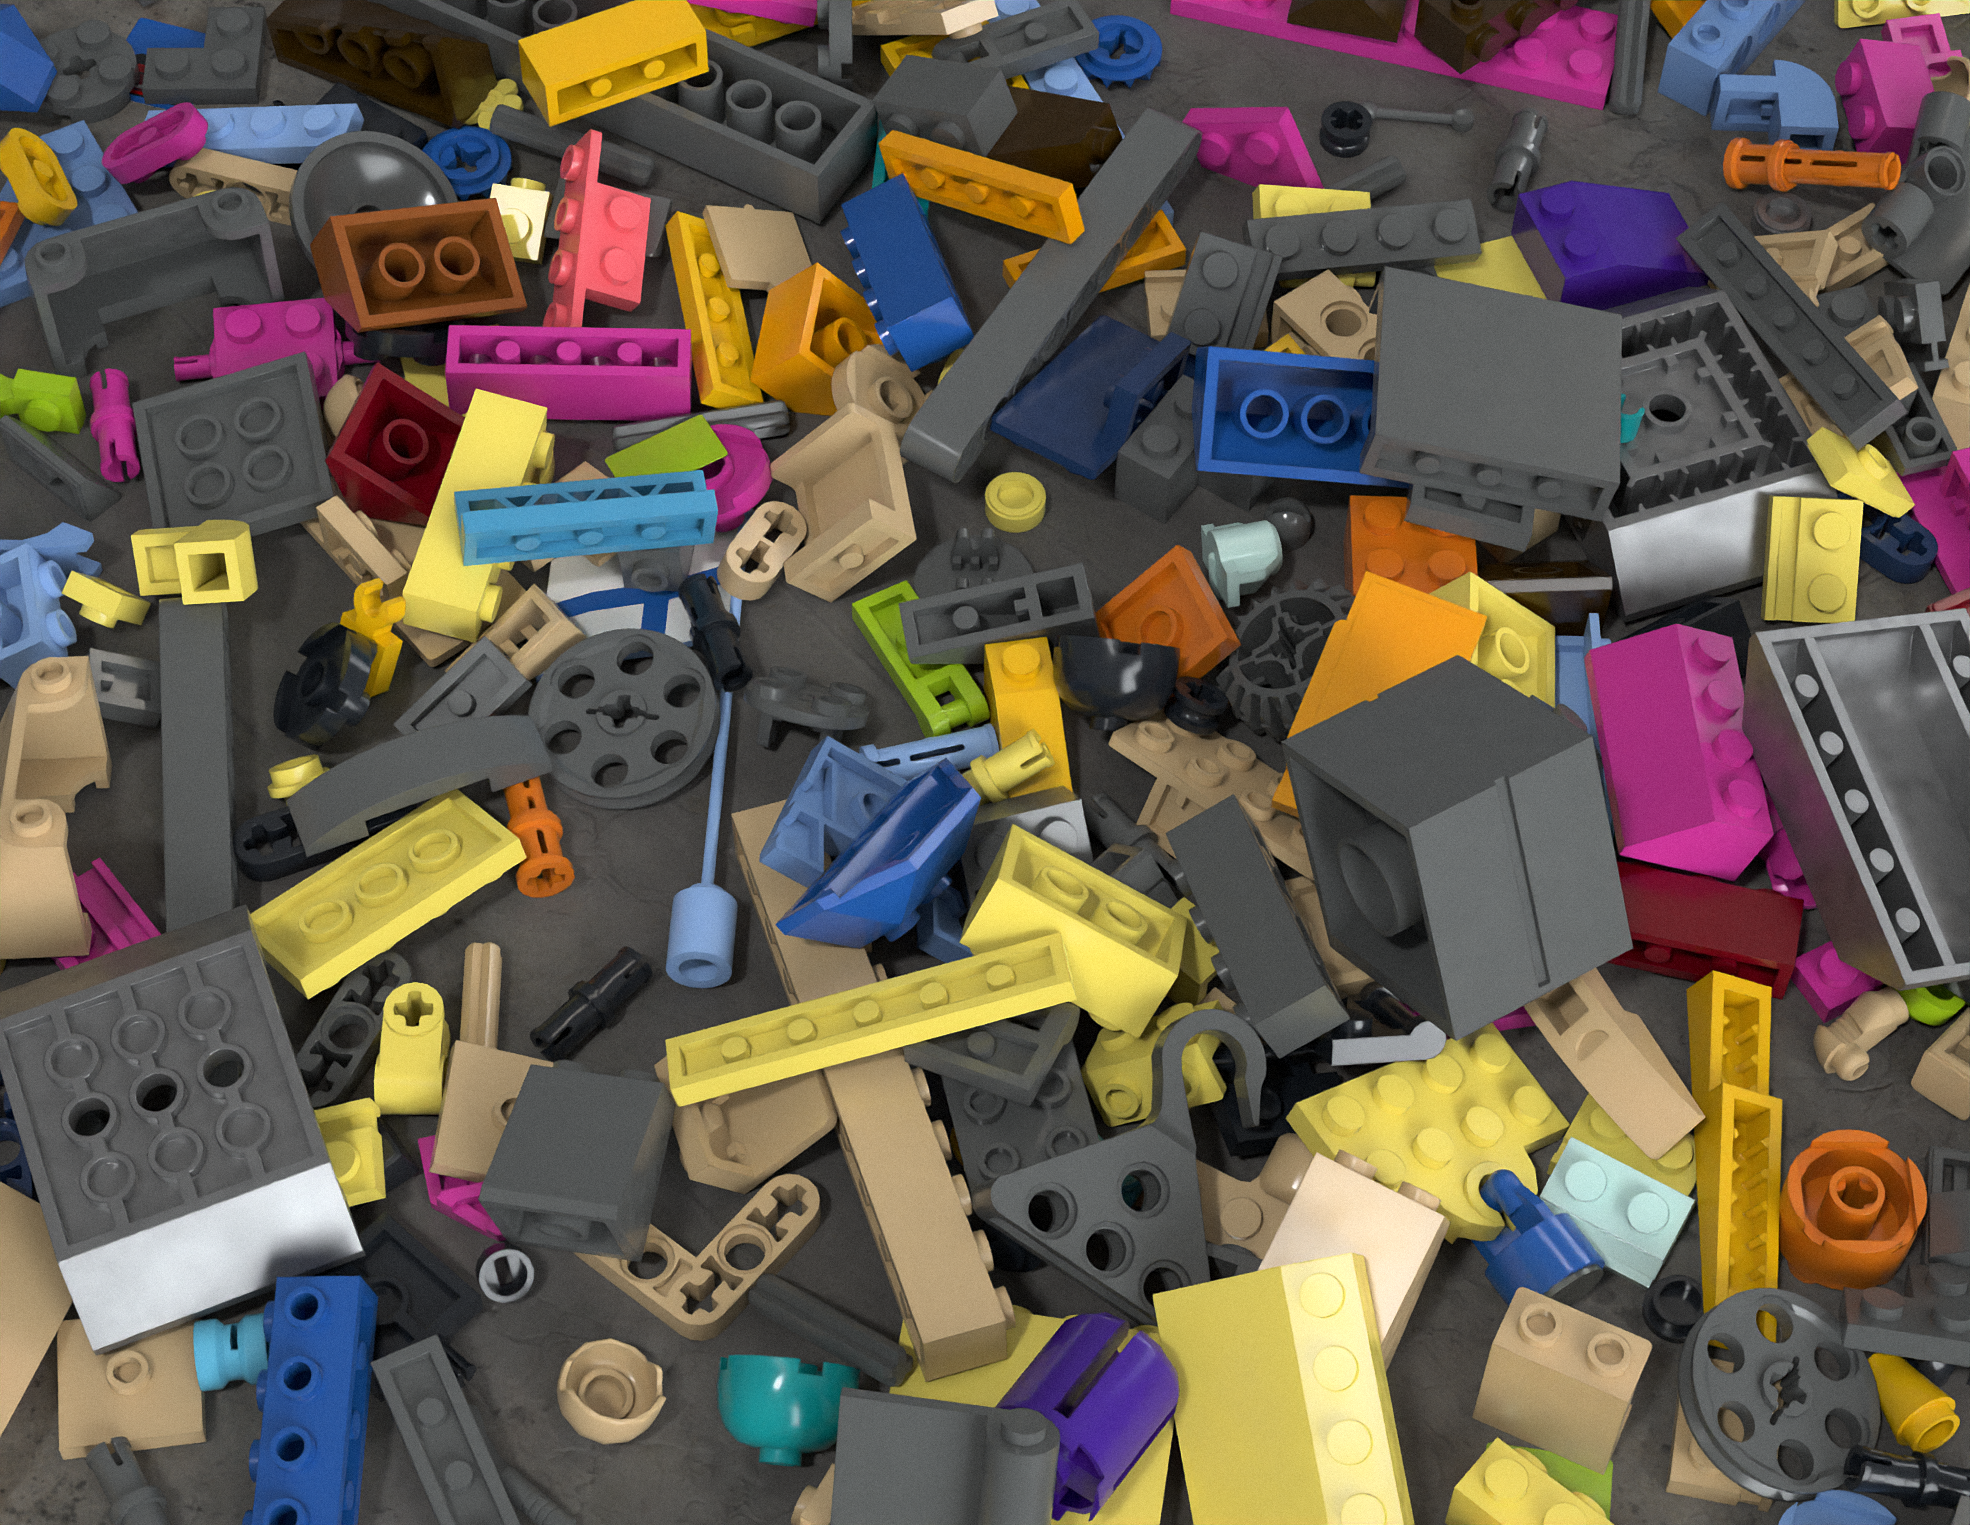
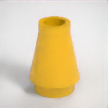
[1867,1353,1960,1453]

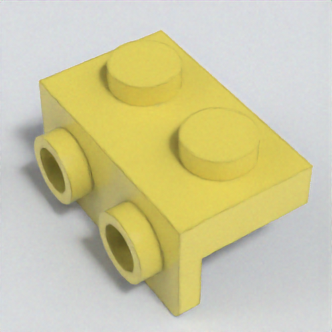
[1081,1000,1227,1127]

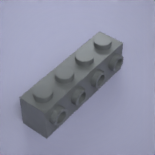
[1165,794,1351,1059]

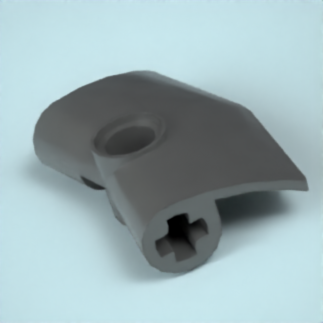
[1861,91,1970,296]

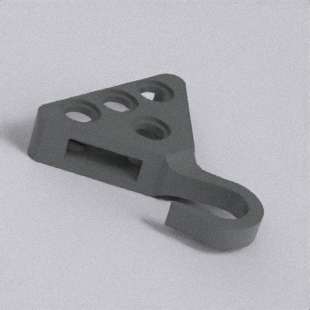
[972,1009,1266,1327]

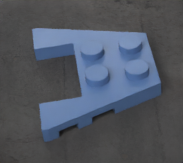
[759,736,974,963]

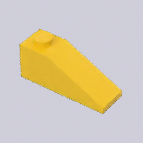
[983,637,1073,798]

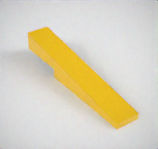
[1686,970,1782,1350]

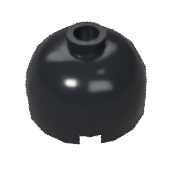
[1053,635,1180,732]

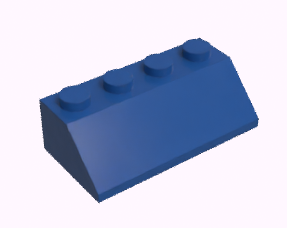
[1192,346,1409,488]

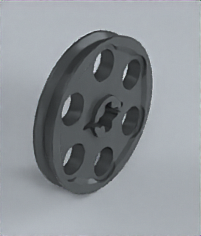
[528,628,720,810]
[1677,1288,1880,1502]

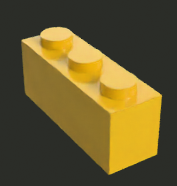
[518,0,709,127]

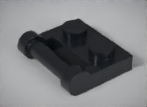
[1306,981,1446,1066]

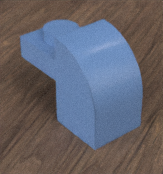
[1710,59,1839,151]

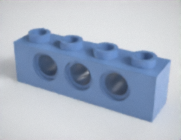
[1658,0,1806,117]

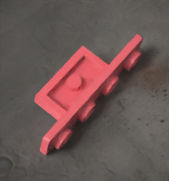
[543,129,651,327]

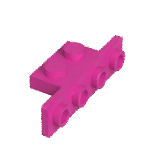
[1895,447,1970,595]

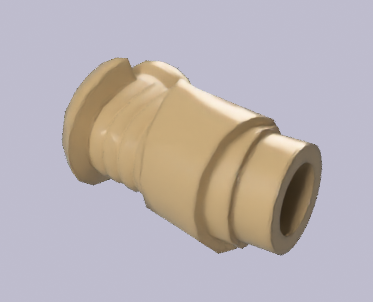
[1813,986,1909,1081]

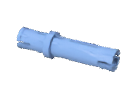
[859,723,999,781]

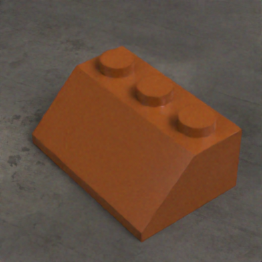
[310,198,528,332]

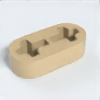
[717,501,807,601]

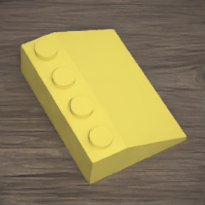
[1152,1252,1415,1525]

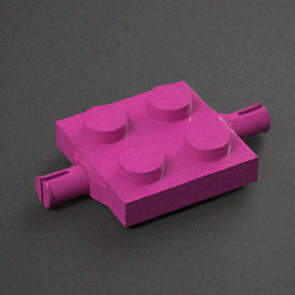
[174,298,380,410]

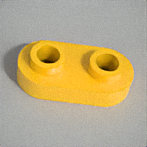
[0,128,78,226]

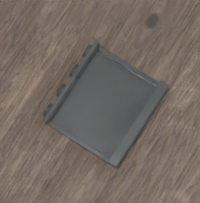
[1359,266,1622,522]

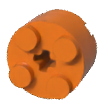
[1779,1129,1927,1290]

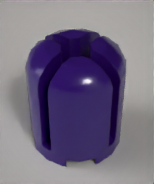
[995,1312,1180,1522]

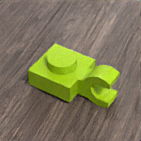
[0,369,87,434]

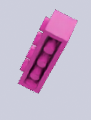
[445,325,692,421]

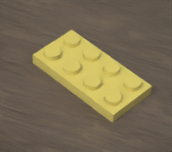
[250,789,527,1000]

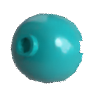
[716,1355,860,1467]

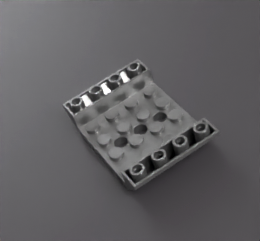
[0,904,366,1356]

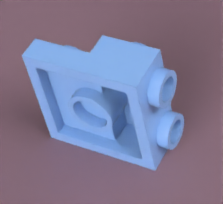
[0,543,77,689]

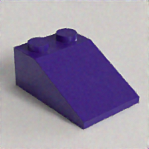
[1511,181,1709,311]

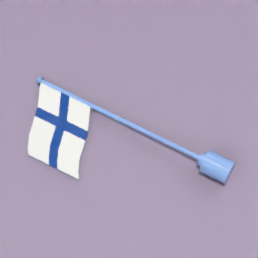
[535,509,754,988]

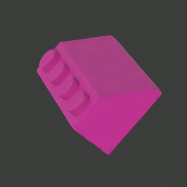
[1584,624,1774,881]

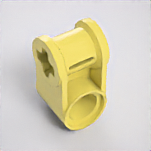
[374,982,451,1115]

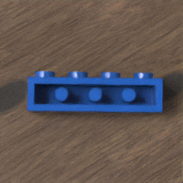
[840,173,974,372]
[242,1276,379,1525]

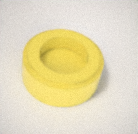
[985,472,1046,533]

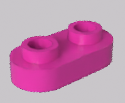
[102,102,208,184]

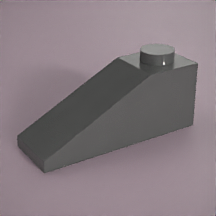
[899,562,1101,664]

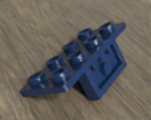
[990,315,1196,480]

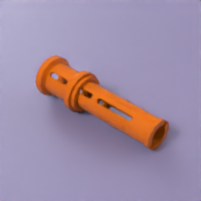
[1723,137,1901,192]
[503,776,575,898]

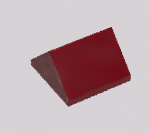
[325,362,465,525]

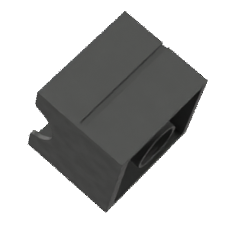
[1281,655,1633,1041]

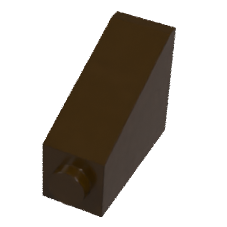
[986,86,1123,189]

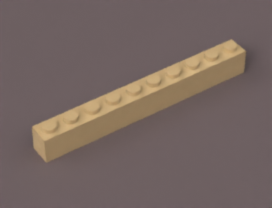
[731,799,1016,1382]

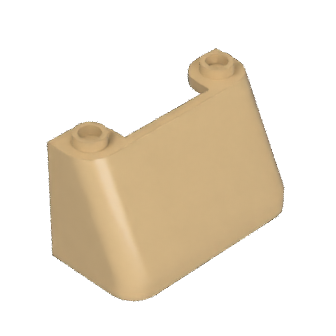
[0,656,112,959]

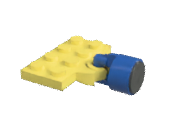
[1286,1023,1605,1308]

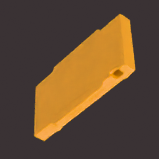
[1271,571,1487,818]

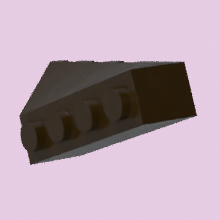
[266,0,497,129]

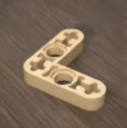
[574,1174,821,1341]

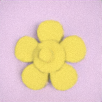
[465,79,524,130]

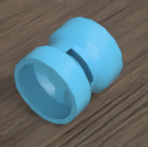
[193,1313,270,1392]

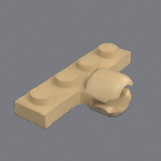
[1135,1133,1314,1259]

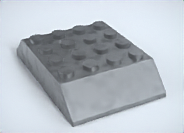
[1742,608,1970,991]

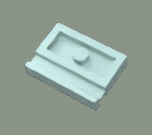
[1539,1137,1695,1290]

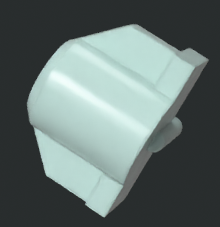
[1201,520,1283,608]

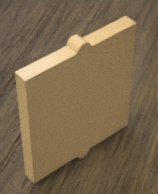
[702,204,812,292]

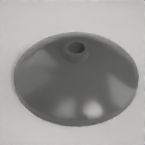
[289,131,458,268]

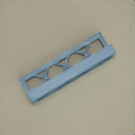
[454,470,718,566]

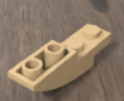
[1524,968,1705,1160]

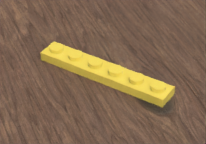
[665,932,1077,1107]

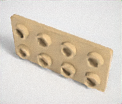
[300,481,526,667]
[1108,708,1314,881]

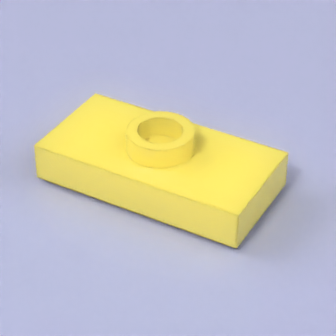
[1806,427,1915,518]

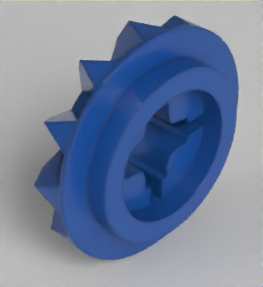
[1074,15,1162,89]
[422,126,513,201]

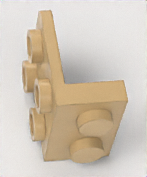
[654,1056,837,1194]

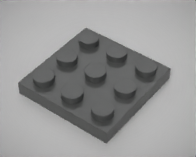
[132,351,338,537]

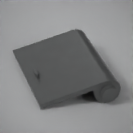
[830,1387,1060,1525]

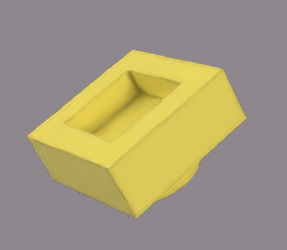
[62,571,151,629]

